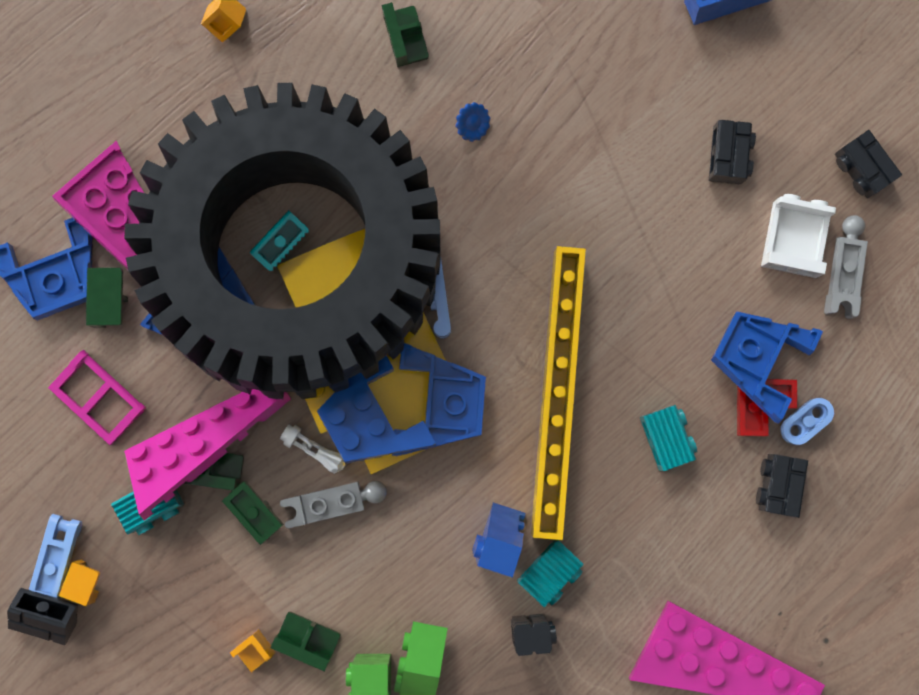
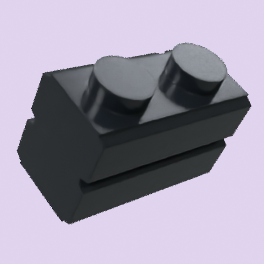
[708,120,756,185]
[835,130,902,199]
[756,454,809,518]
[7,588,78,645]
[511,614,557,656]

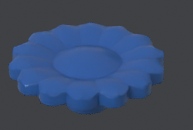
[456,102,491,142]

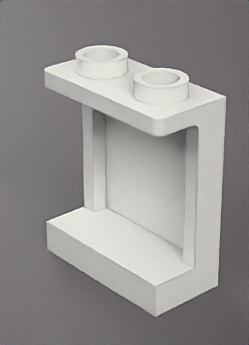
[761,194,836,278]

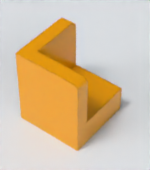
[201,0,246,43]
[59,560,100,606]
[230,629,276,672]

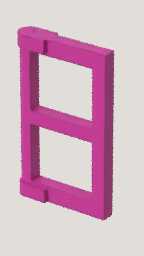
[48,350,146,445]

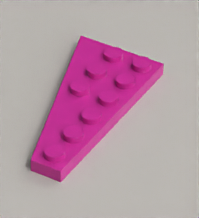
[52,141,144,270]
[124,389,291,521]
[629,601,825,695]

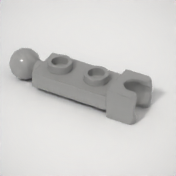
[824,215,868,319]
[280,481,387,529]

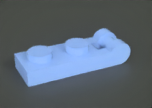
[431,261,451,339]
[29,514,82,599]

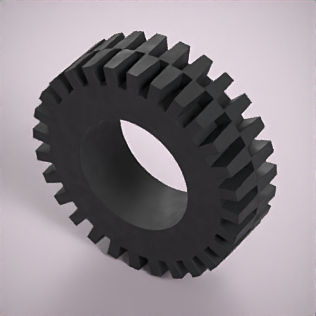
[124,83,441,400]

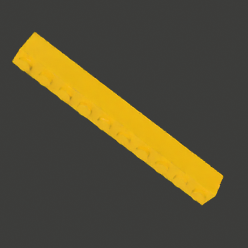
[531,246,586,540]

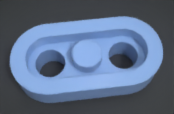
[780,398,834,445]

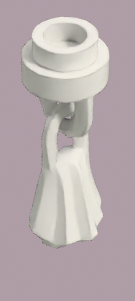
[280,425,346,474]

